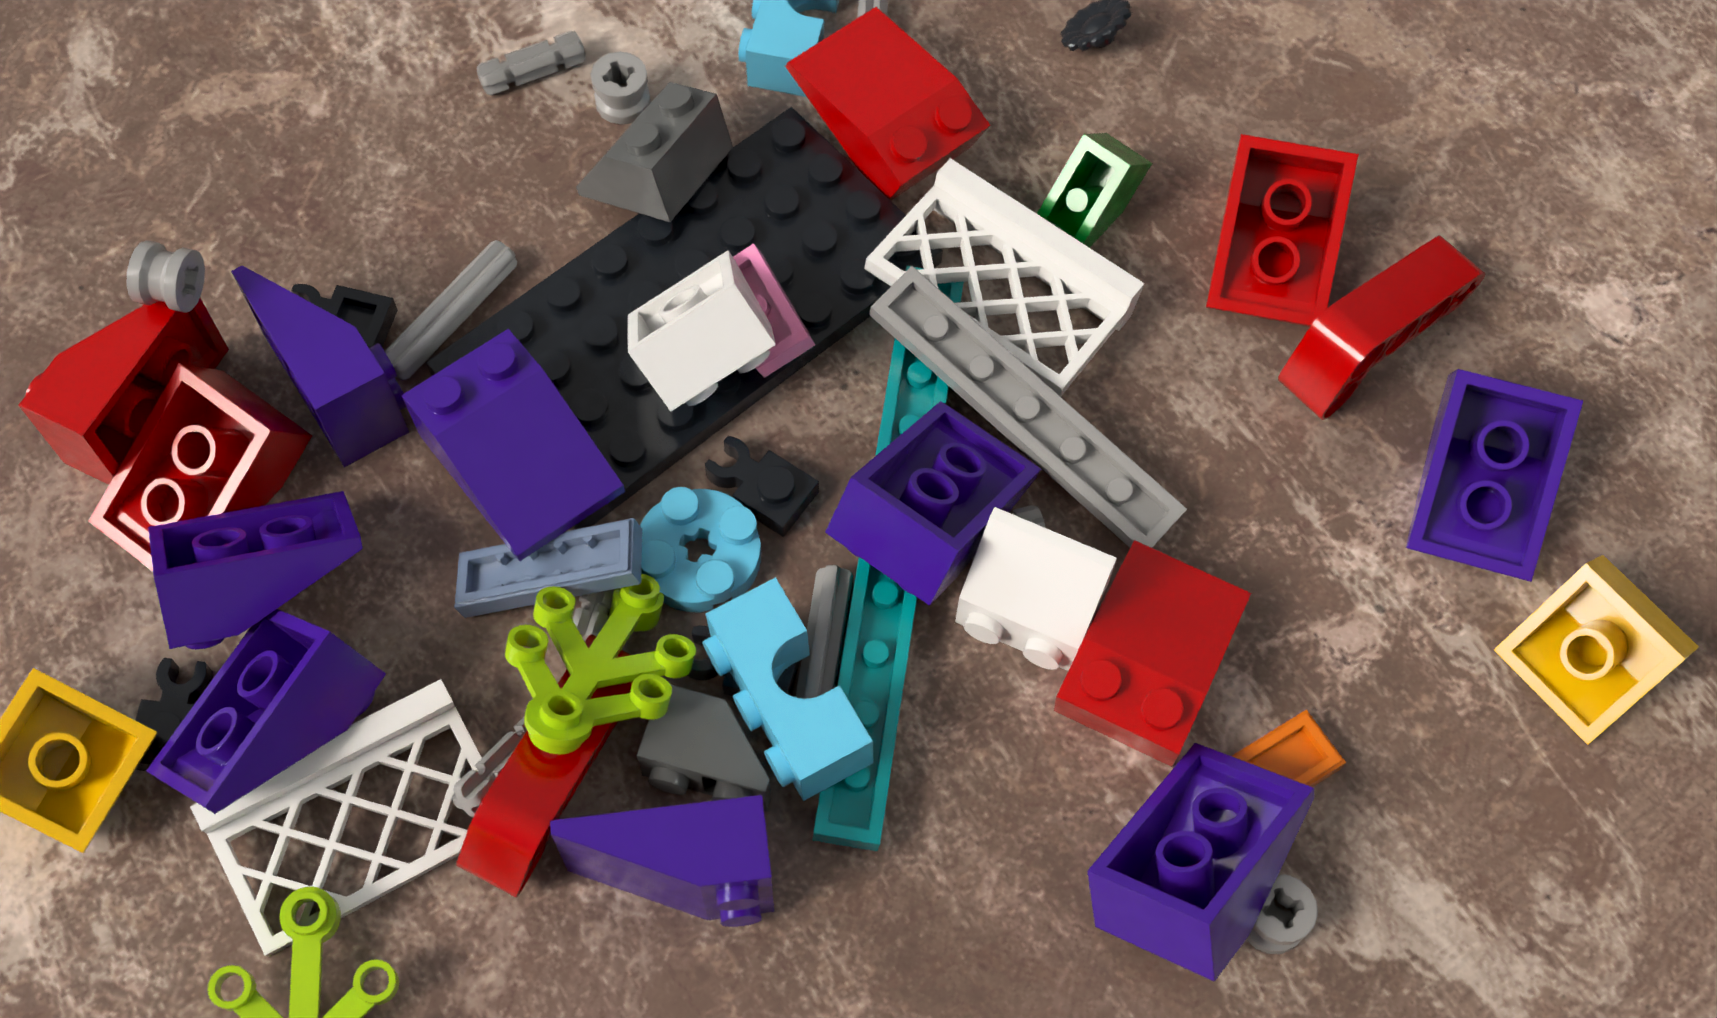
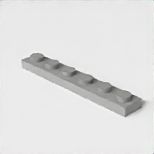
[870,266,1187,548]

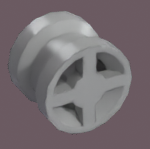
[591,51,651,125]
[126,240,205,313]
[1246,875,1318,954]

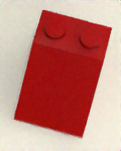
[785,7,991,201]
[1206,134,1359,327]
[18,298,229,485]
[88,363,312,571]
[1054,540,1251,767]

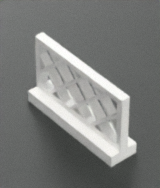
[865,158,1145,397]
[190,679,482,957]

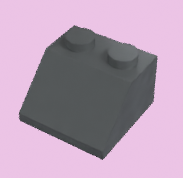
[576,82,733,222]

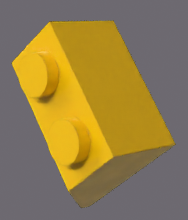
[1494,555,1699,745]
[0,668,158,854]

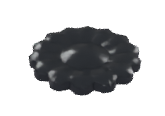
[1060,0,1132,51]

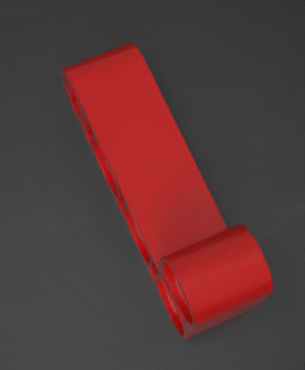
[1278,235,1486,420]
[456,634,633,898]

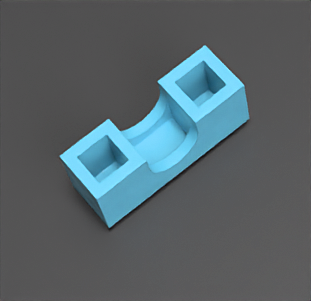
[738,0,840,97]
[702,577,873,801]

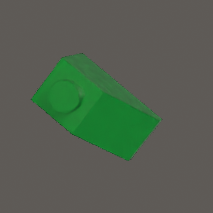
[1037,133,1153,248]

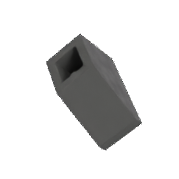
[637,685,771,811]

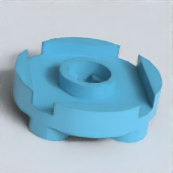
[640,487,761,613]

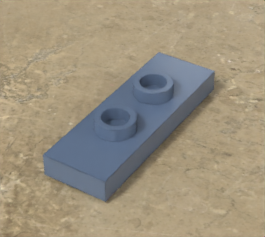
[454,518,642,618]

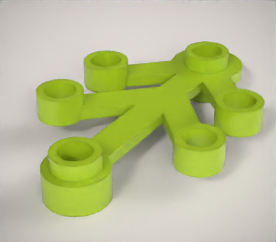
[505,574,696,754]
[208,886,399,1018]

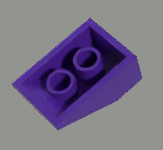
[231,266,409,467]
[401,329,626,562]
[1406,369,1583,582]
[825,401,1041,606]
[148,491,363,649]
[146,609,386,814]
[1087,743,1315,982]
[550,795,775,927]

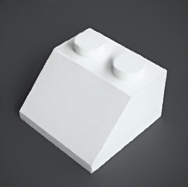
[628,250,776,411]
[955,507,1117,671]

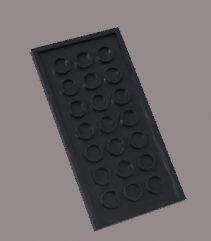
[426,107,943,530]

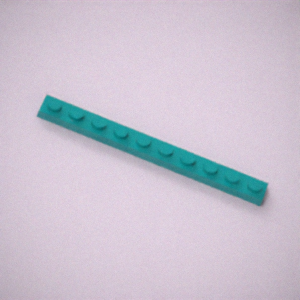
[812,266,964,852]

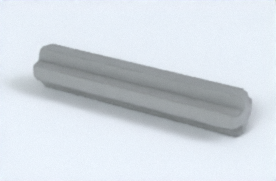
[385,240,518,380]
[795,565,853,699]

